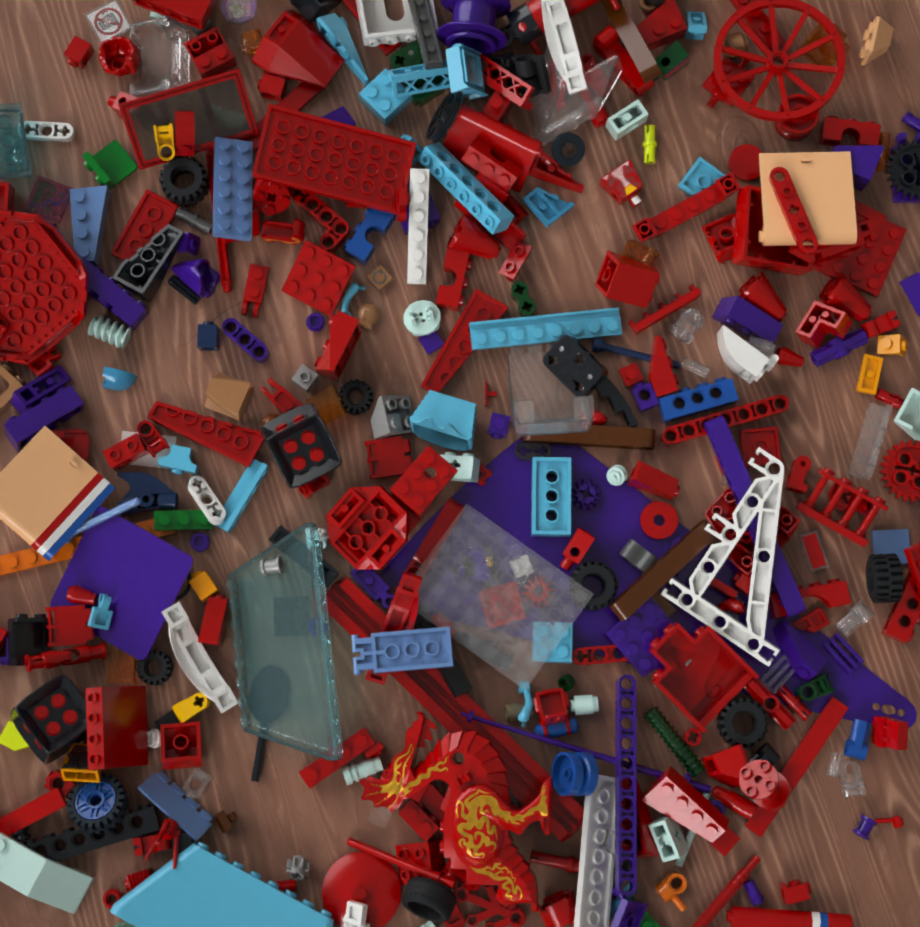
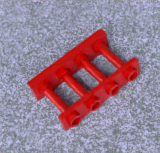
[796,467,889,548]

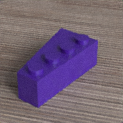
[82,258,149,330]

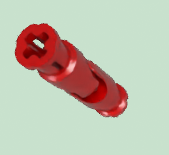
[24,642,107,672]

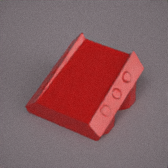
[702,212,736,264]

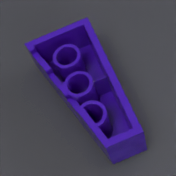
[4,385,84,453]

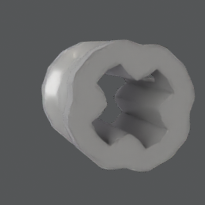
[260,556,284,577]

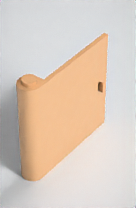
[758,151,857,246]

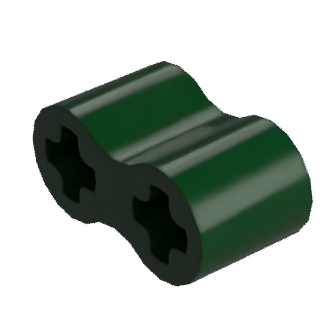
[511,281,536,317]

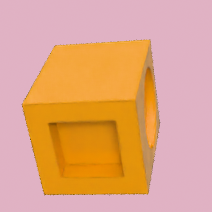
[189,570,220,602]

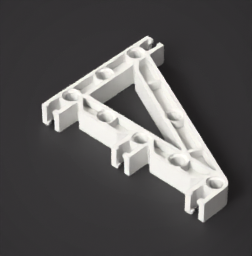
[661,447,785,667]

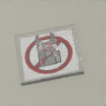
[84,0,134,44]

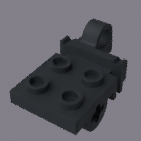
[488,52,552,97]

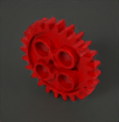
[879,440,920,503]

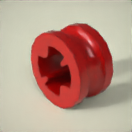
[683,728,702,746]

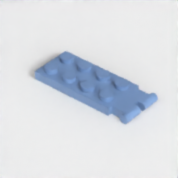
[351,627,453,675]

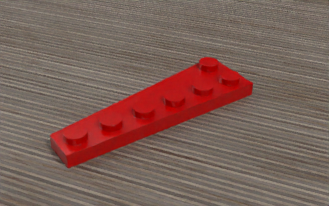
[420,289,509,393]

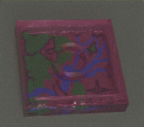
[24,175,73,224]

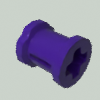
[852,814,877,841]

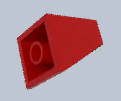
[595,250,660,308]

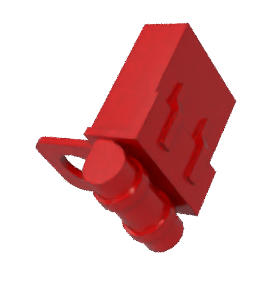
[871,716,908,750]

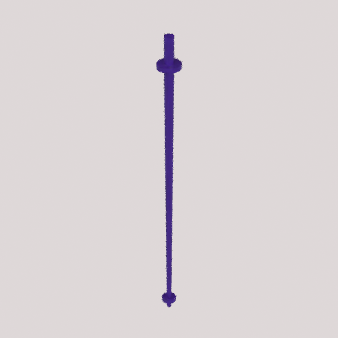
[461,710,711,794]

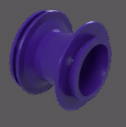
[436,0,511,56]

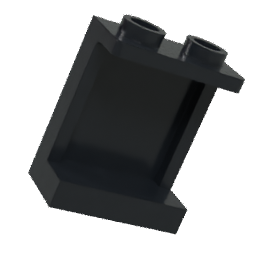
[8,614,53,666]

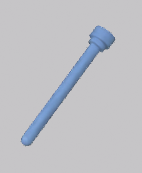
[65,497,141,544]

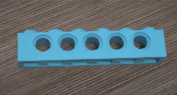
[418,142,514,235]

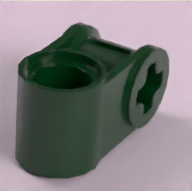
[795,672,836,701]

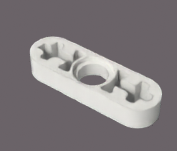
[19,121,75,142]
[188,476,226,525]

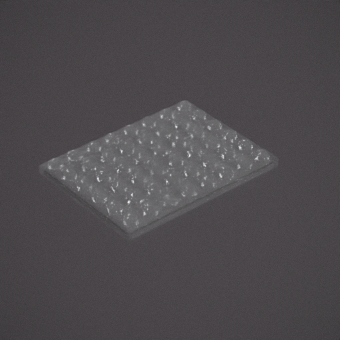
[415,504,594,690]

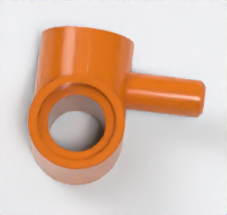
[654,872,687,912]

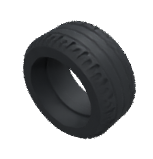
[401,877,456,922]

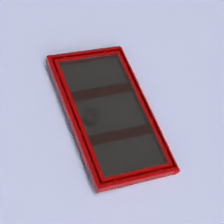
[118,68,259,170]

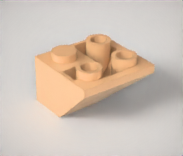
[859,16,894,65]

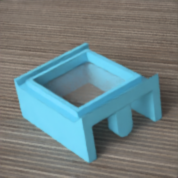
[446,43,488,101]

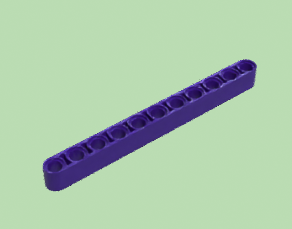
[704,416,806,618]
[615,674,637,896]

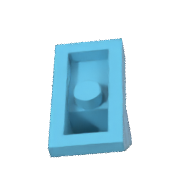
[685,11,708,40]

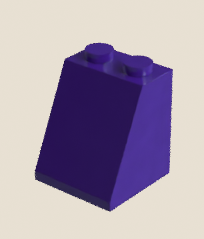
[828,145,884,192]

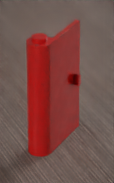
[443,103,544,193]

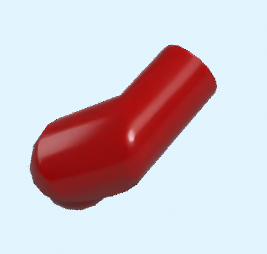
[717,598,746,615]

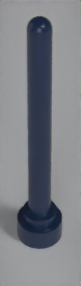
[591,337,681,369]

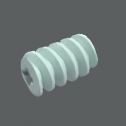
[88,315,132,349]

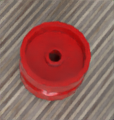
[774,94,820,142]

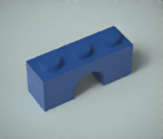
[344,208,395,266]

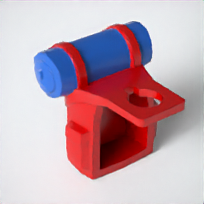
[533,688,579,741]

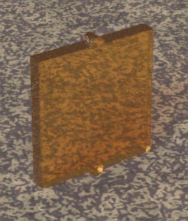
[306,385,346,425]

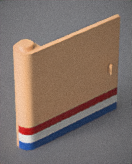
[0,426,115,561]

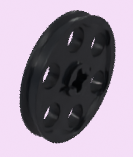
[426,92,463,144]

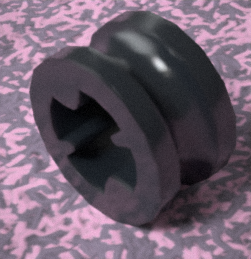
[11,827,31,842]

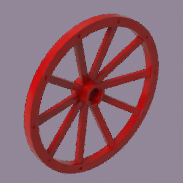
[713,0,846,122]

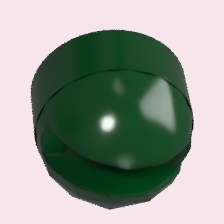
[558,674,575,692]

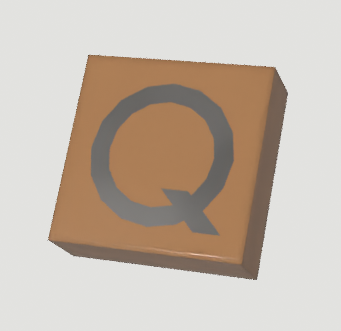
[366,265,393,292]

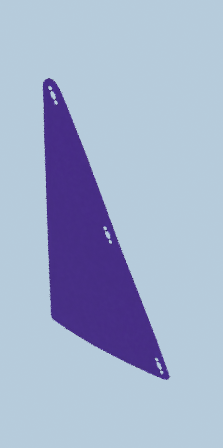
[379,437,917,728]

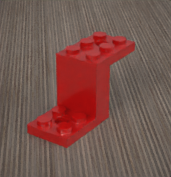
[368,446,458,535]

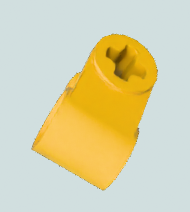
[153,123,175,161]
[171,692,211,723]

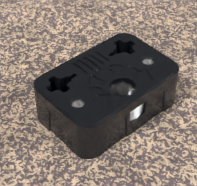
[542,335,608,397]

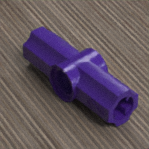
[810,328,869,368]

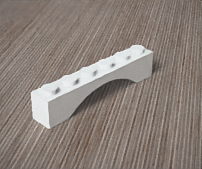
[407,168,430,285]

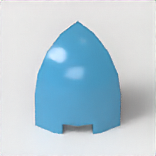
[102,366,137,391]

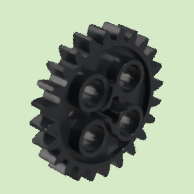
[885,139,920,201]

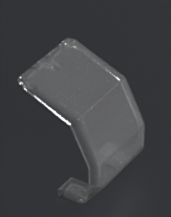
[507,344,594,436]

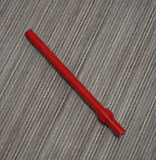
[347,837,456,888]

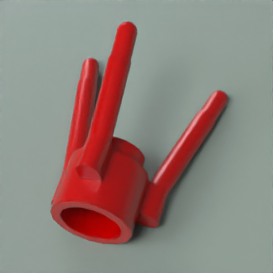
[145,819,181,869]

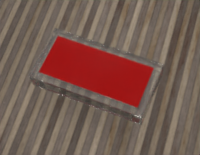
[797,530,829,573]

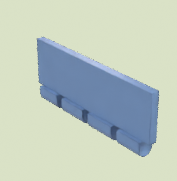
[138,770,214,842]

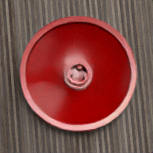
[322,851,401,927]

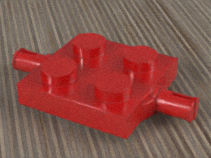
[702,56,755,109]

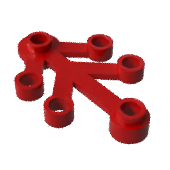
[454,885,526,927]

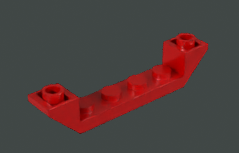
[632,172,741,243]

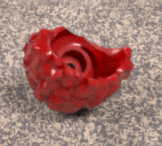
[98,36,141,76]

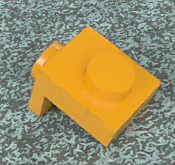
[877,334,908,357]

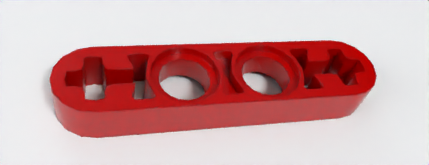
[572,645,628,665]

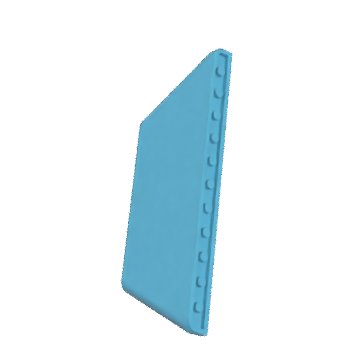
[110,841,334,927]

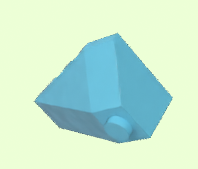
[316,13,369,87]

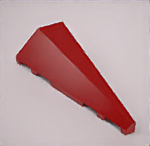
[508,123,584,194]

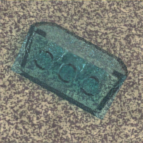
[0,103,32,181]

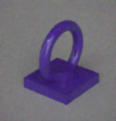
[609,886,648,927]

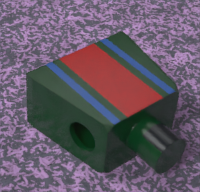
[653,41,689,82]

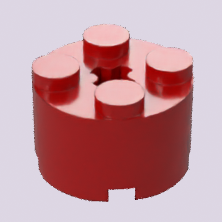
[252,179,291,216]
[538,889,576,927]

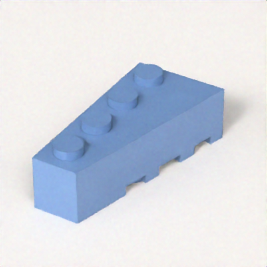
[69,185,111,266]

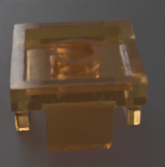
[798,23,851,74]

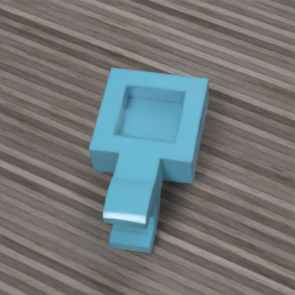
[88,593,113,630]

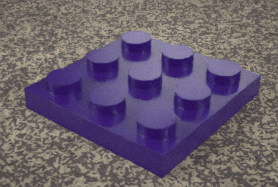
[605,597,674,678]

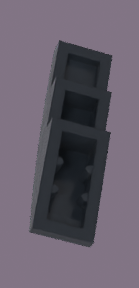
[595,377,638,427]

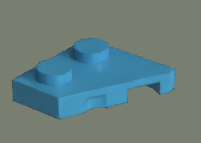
[522,187,574,228]

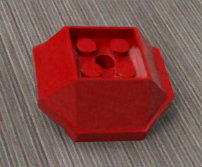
[326,486,409,570]

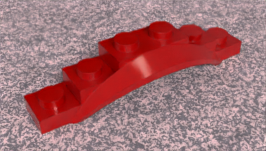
[365,571,422,685]

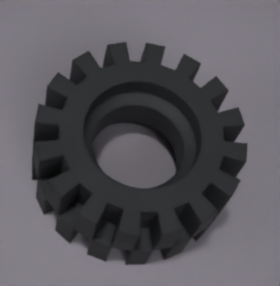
[339,379,374,415]
[136,650,173,685]

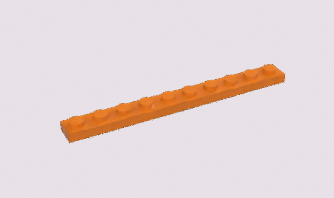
[0,519,176,576]

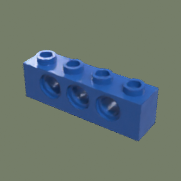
[658,377,739,423]

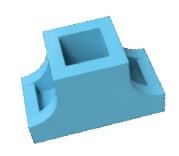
[157,444,199,475]

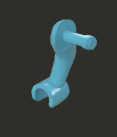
[341,283,366,316]
[518,681,534,728]

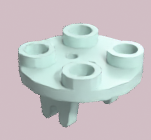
[403,300,441,337]

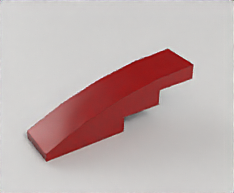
[0,787,67,836]

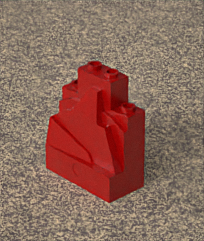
[648,623,759,733]

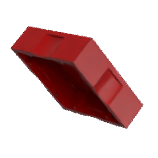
[732,185,813,276]

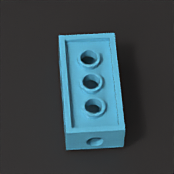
[531,457,571,537]

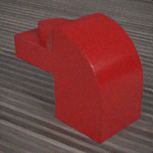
[175,111,195,156]

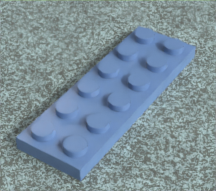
[213,136,253,242]

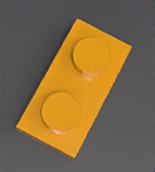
[856,354,883,396]

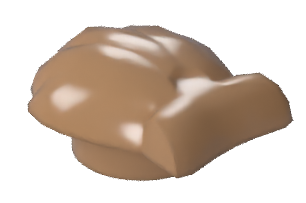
[358,303,380,331]

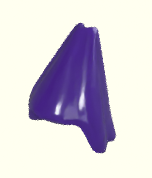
[171,259,220,298]

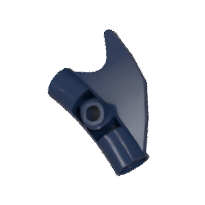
[117,472,178,518]

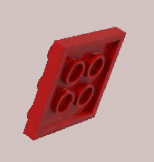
[281,240,357,317]

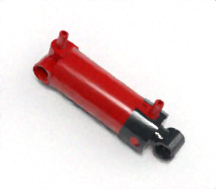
[499,0,621,55]

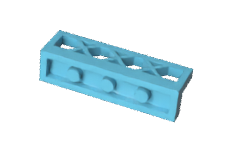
[387,60,450,98]
[216,459,270,534]

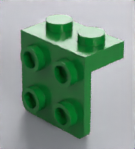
[82,140,137,190]

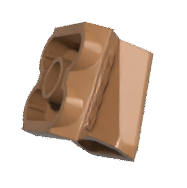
[204,372,254,421]

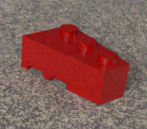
[636,0,688,51]

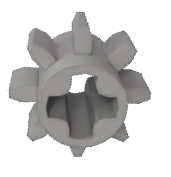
[286,855,311,881]

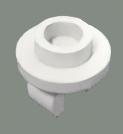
[310,528,329,548]

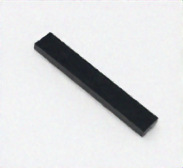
[414,597,473,698]

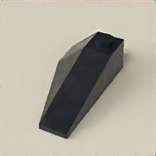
[112,224,185,303]

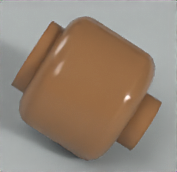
[721,32,748,59]

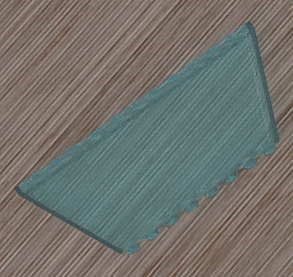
[227,523,343,761]

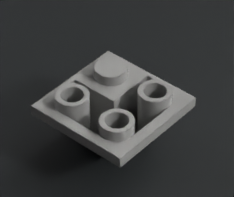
[370,395,413,439]

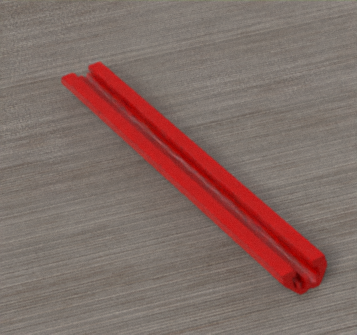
[319,576,584,842]

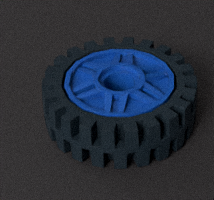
[67,772,129,834]

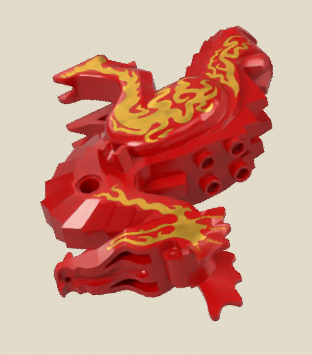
[360,711,552,912]

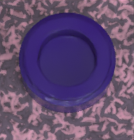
[190,532,210,552]

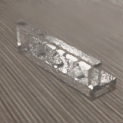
[848,403,893,481]

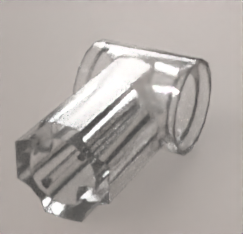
[835,600,875,638]

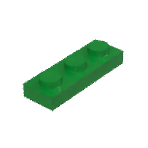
[153,510,213,531]

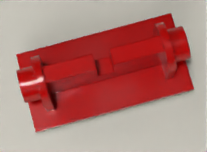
[498,241,532,282]

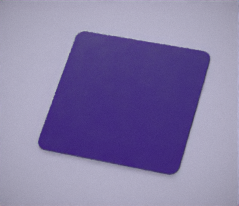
[50,507,193,660]

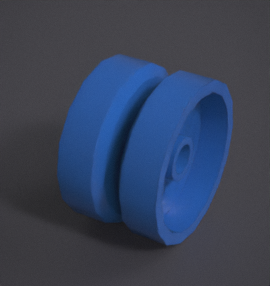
[551,752,599,796]

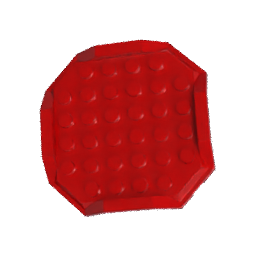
[0,210,89,364]

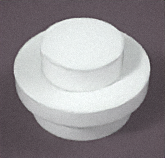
[147,728,161,748]

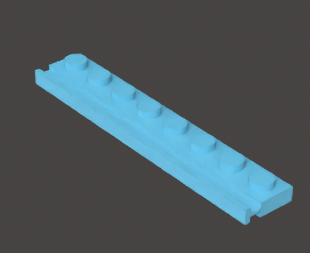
[469,307,622,351]

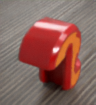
[261,219,306,245]

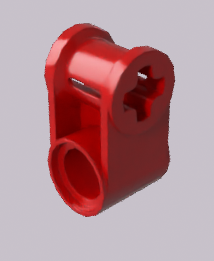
[137,420,170,458]

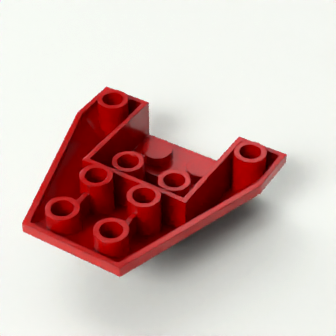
[252,10,345,88]
[704,487,801,577]

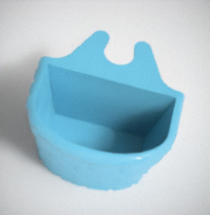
[410,390,477,451]

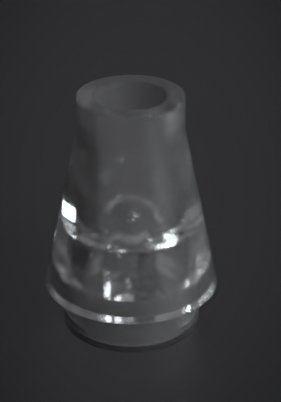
[747,335,776,359]

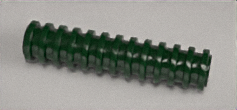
[644,706,705,777]

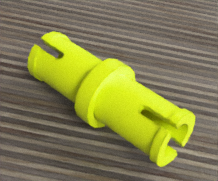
[642,125,657,164]

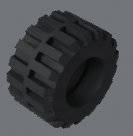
[159,156,209,207]
[866,553,904,603]
[568,561,618,611]
[717,698,769,748]

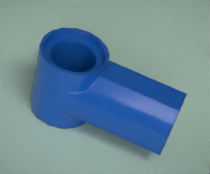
[844,719,872,761]

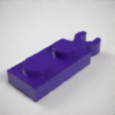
[350,569,394,609]

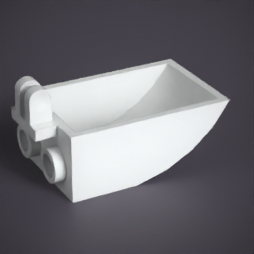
[717,325,779,384]

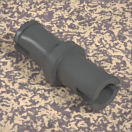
[176,206,213,235]

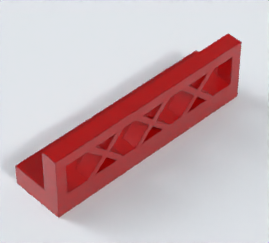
[475,53,535,111]

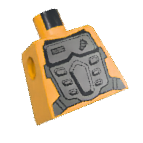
[60,738,102,783]

